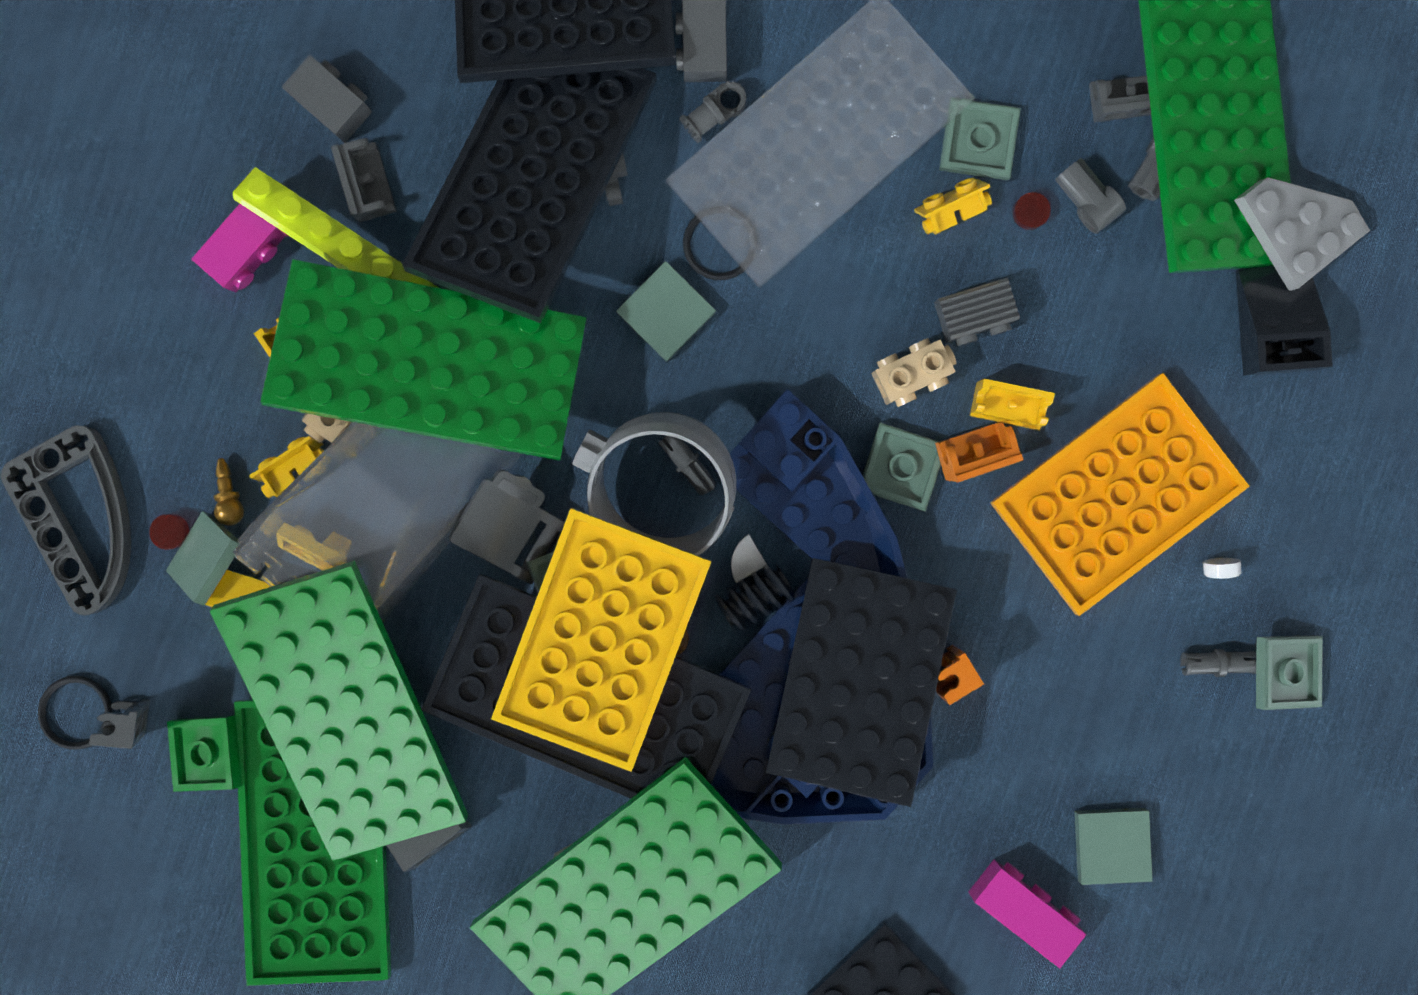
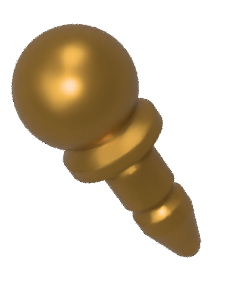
[214,458,244,526]

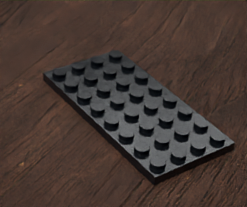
[402,68,657,324]
[422,573,751,799]

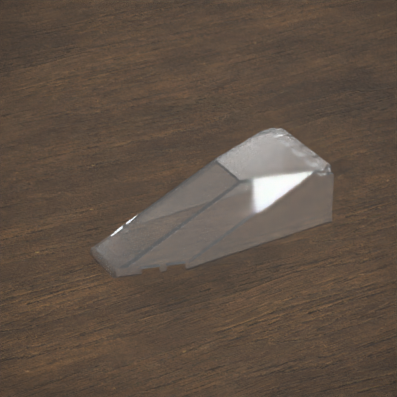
[233,422,522,622]

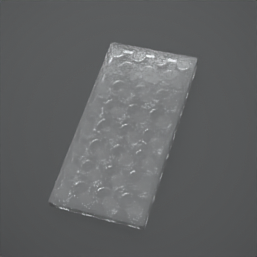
[666,0,975,288]

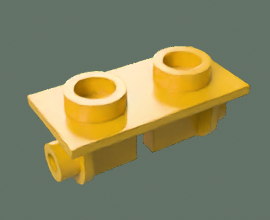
[914,178,992,235]
[249,436,329,498]

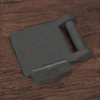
[449,469,565,584]

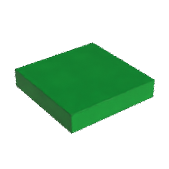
[167,715,242,792]

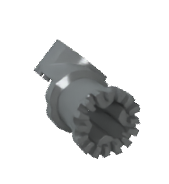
[679,81,746,144]

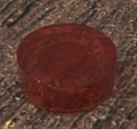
[1013,192,1051,230]
[149,514,189,550]

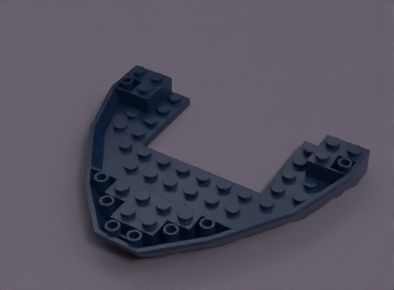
[711,389,934,825]

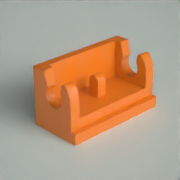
[935,422,1024,482]
[936,645,984,705]

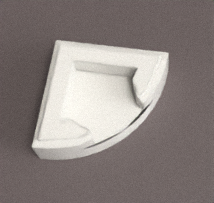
[731,534,767,583]

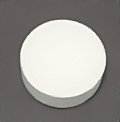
[1203,558,1242,578]

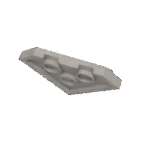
[1234,178,1370,291]

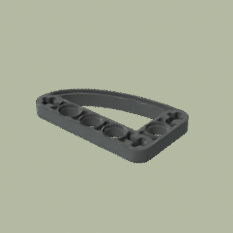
[1,425,131,615]

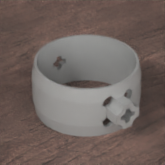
[572,412,737,556]

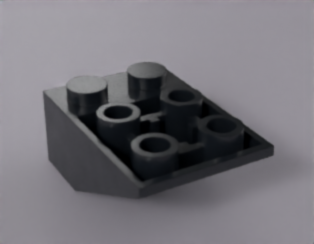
[1236,267,1333,376]

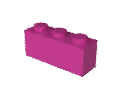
[191,204,289,293]
[968,859,1086,969]

